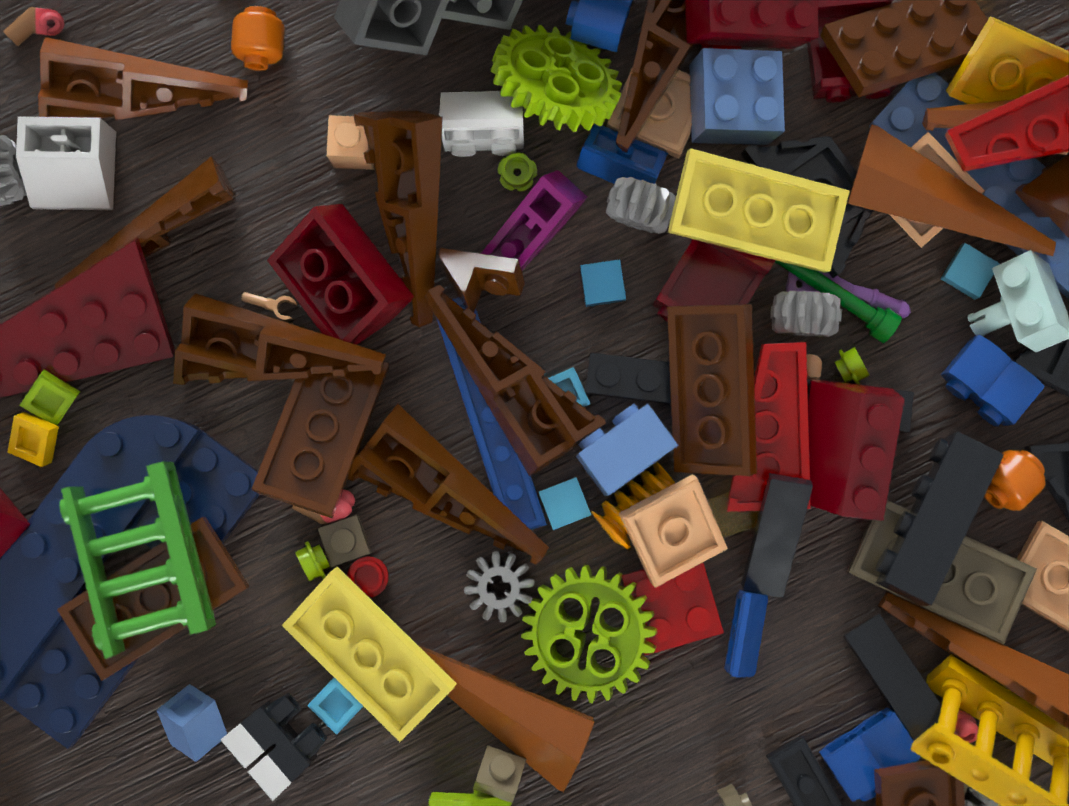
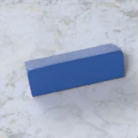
[577,123,668,184]
[724,590,768,677]

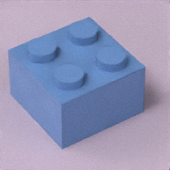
[689,48,785,145]
[576,403,678,496]

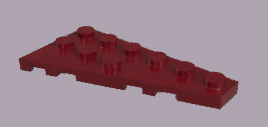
[0,237,175,398]

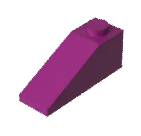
[481,170,587,271]

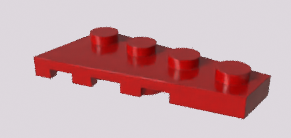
[945,75,1069,172]
[725,342,811,512]

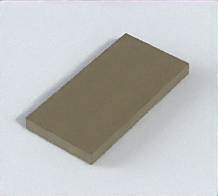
[847,500,1037,645]

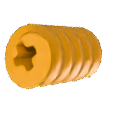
[591,461,675,549]

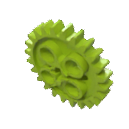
[491,25,622,132]
[521,565,657,703]

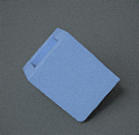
[157,684,227,762]

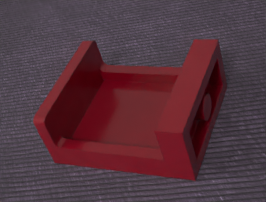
[807,0,898,103]
[653,239,776,322]

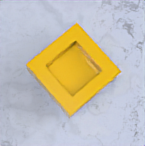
[7,412,59,467]

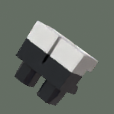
[220,693,327,801]

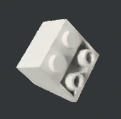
[439,91,524,157]
[16,117,116,210]

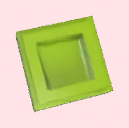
[19,369,81,425]

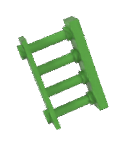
[60,461,216,658]

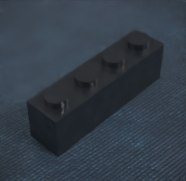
[875,431,1004,606]

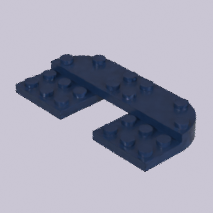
[0,415,260,749]

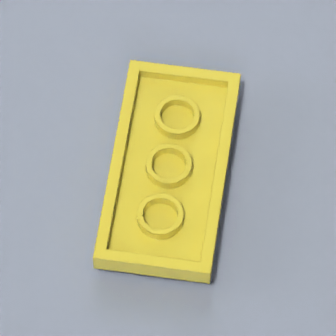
[668,149,849,273]
[282,567,457,742]

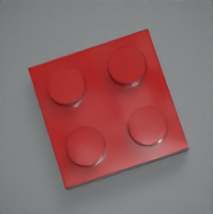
[622,562,724,656]

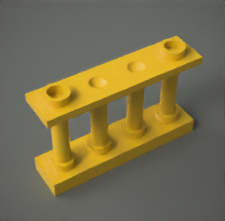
[910,655,1069,806]

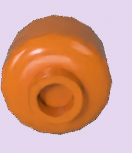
[231,6,285,71]
[984,450,1046,511]

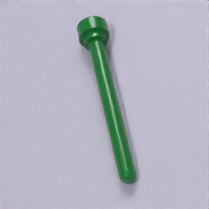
[775,261,902,344]

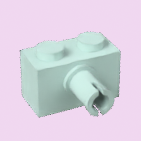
[968,250,1069,352]

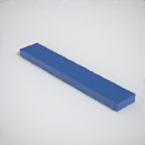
[436,298,547,530]

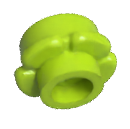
[498,152,537,192]
[835,347,870,385]
[295,542,330,581]

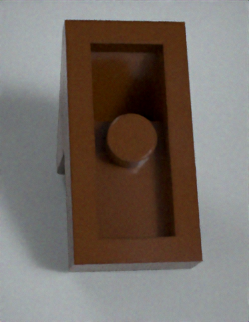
[438,248,525,312]

